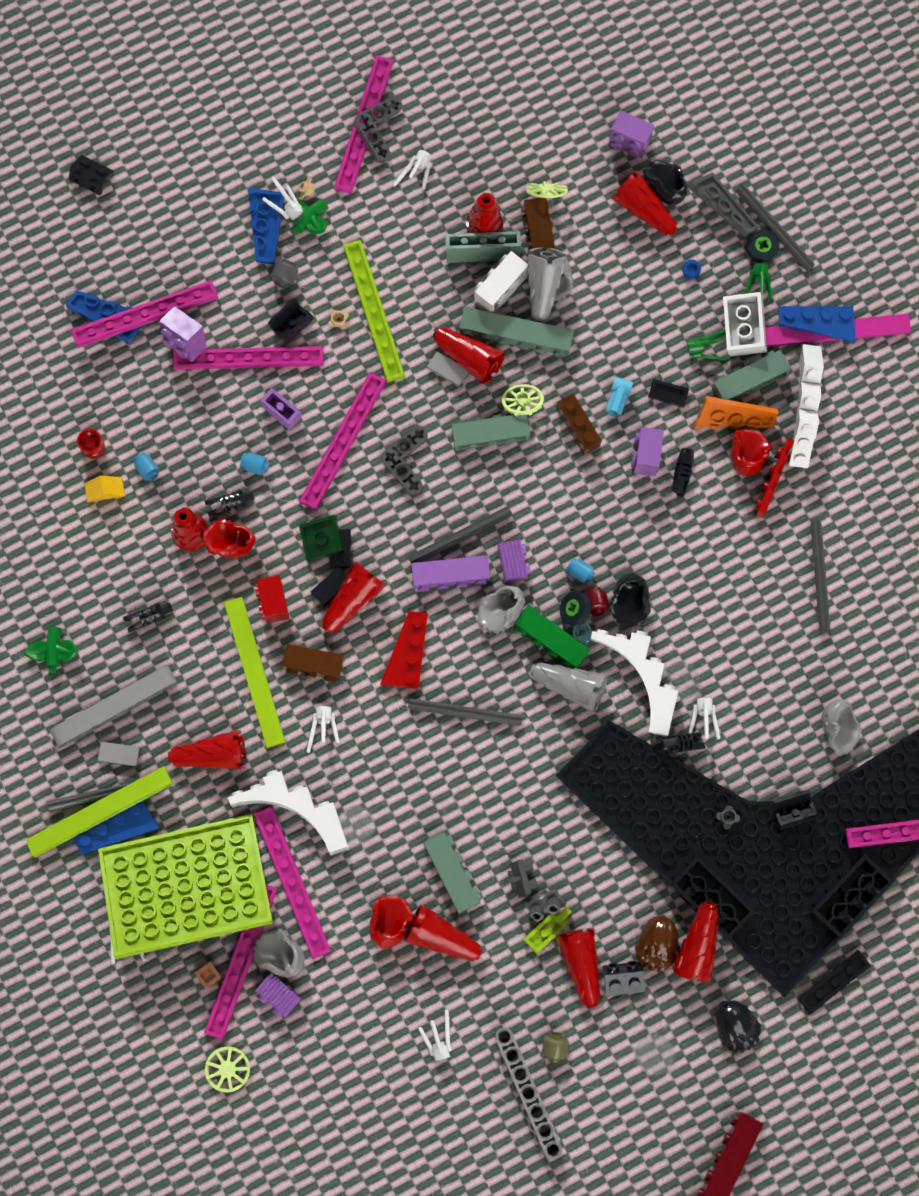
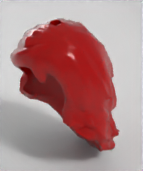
[731,428,772,476]
[201,519,256,558]
[369,895,414,949]

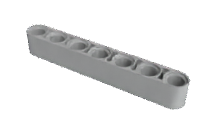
[50,666,178,748]
[495,1028,562,1160]

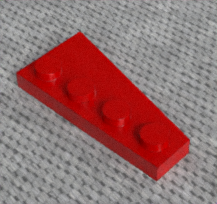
[755,438,795,518]
[380,611,428,690]

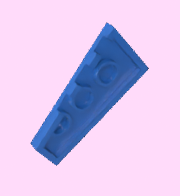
[248,188,285,265]
[66,290,143,344]
[778,306,856,344]
[72,801,160,855]

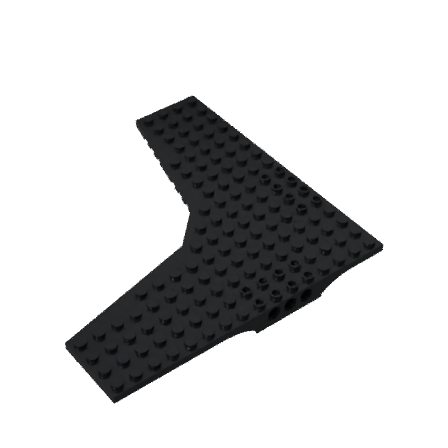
[556,720,919,997]

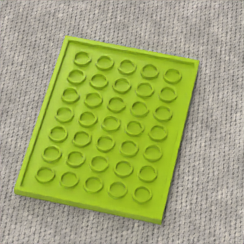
[98,814,273,960]

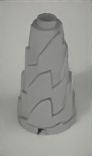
[528,247,566,323]
[530,662,607,712]

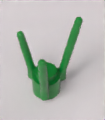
[745,263,773,301]
[688,330,727,362]

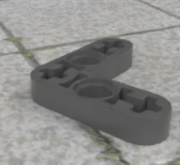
[354,97,402,163]
[381,426,428,496]

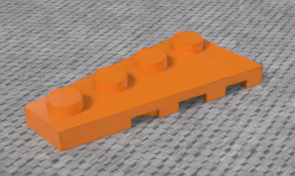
[694,396,778,429]

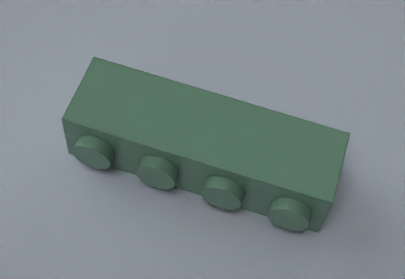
[446,231,521,263]
[712,350,791,401]
[452,413,530,451]
[423,832,481,914]

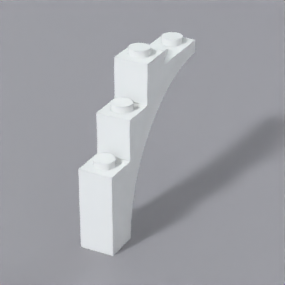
[789,344,824,468]
[591,629,678,737]
[228,770,349,855]

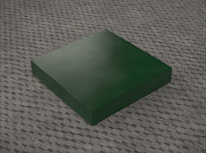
[299,515,344,562]

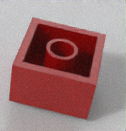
[254,575,290,624]

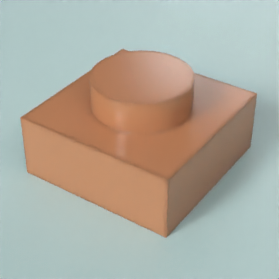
[194,961,222,989]

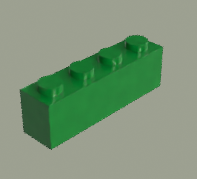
[514,605,590,669]

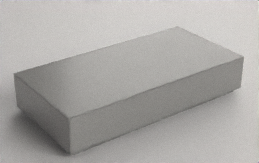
[427,351,469,387]
[98,742,140,767]

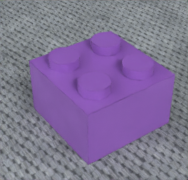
[609,110,654,158]
[159,306,206,362]
[631,427,664,476]

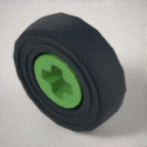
[746,229,780,263]
[560,591,591,626]

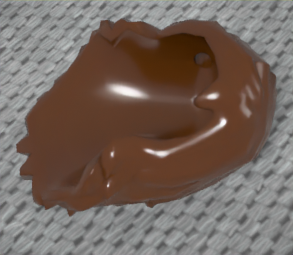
[635,915,679,972]

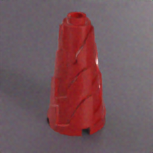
[611,171,678,237]
[466,193,503,233]
[433,327,505,385]
[171,507,208,551]
[321,561,386,634]
[168,730,246,769]
[673,901,719,982]
[404,905,483,961]
[555,928,601,1008]

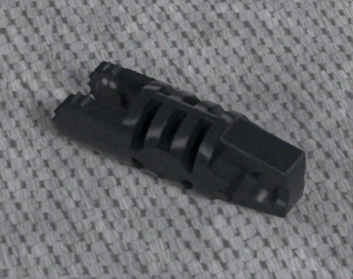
[672,448,694,498]
[204,490,255,517]
[122,602,173,633]
[658,732,706,753]

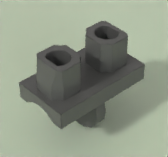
[504,859,539,898]
[525,889,566,922]

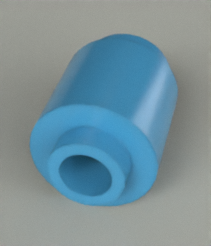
[133,452,160,481]
[240,452,269,475]
[566,558,595,584]

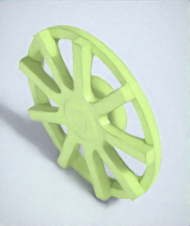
[526,181,568,198]
[502,384,544,416]
[205,1047,250,1092]

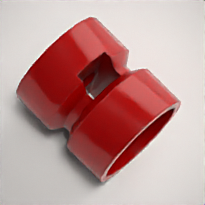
[77,429,105,459]

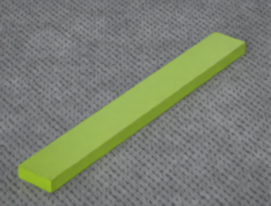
[343,240,405,383]
[224,597,286,749]
[26,766,173,858]

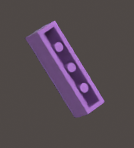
[411,555,490,592]

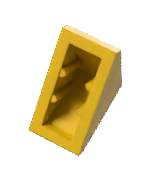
[84,476,125,502]

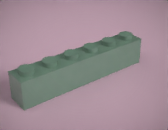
[459,307,574,357]

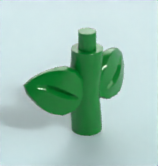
[286,198,329,235]
[24,627,78,674]

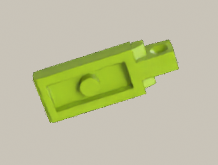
[523,907,572,954]

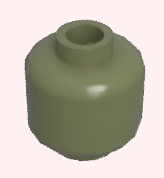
[542,1032,569,1063]

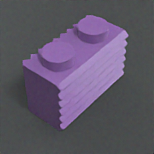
[261,388,301,430]
[497,539,531,584]
[255,973,301,1018]

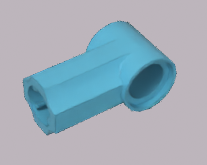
[605,377,634,417]

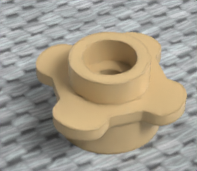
[299,178,315,199]
[328,310,349,330]

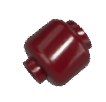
[585,587,609,617]

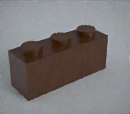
[521,198,555,253]
[556,393,602,455]
[282,644,345,682]

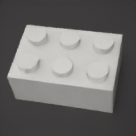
[474,251,528,313]
[723,292,767,357]

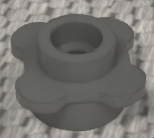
[716,806,740,829]

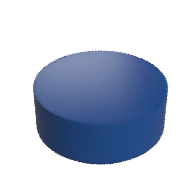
[682,259,701,279]

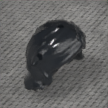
[643,160,687,205]
[609,572,651,627]
[715,1000,761,1053]

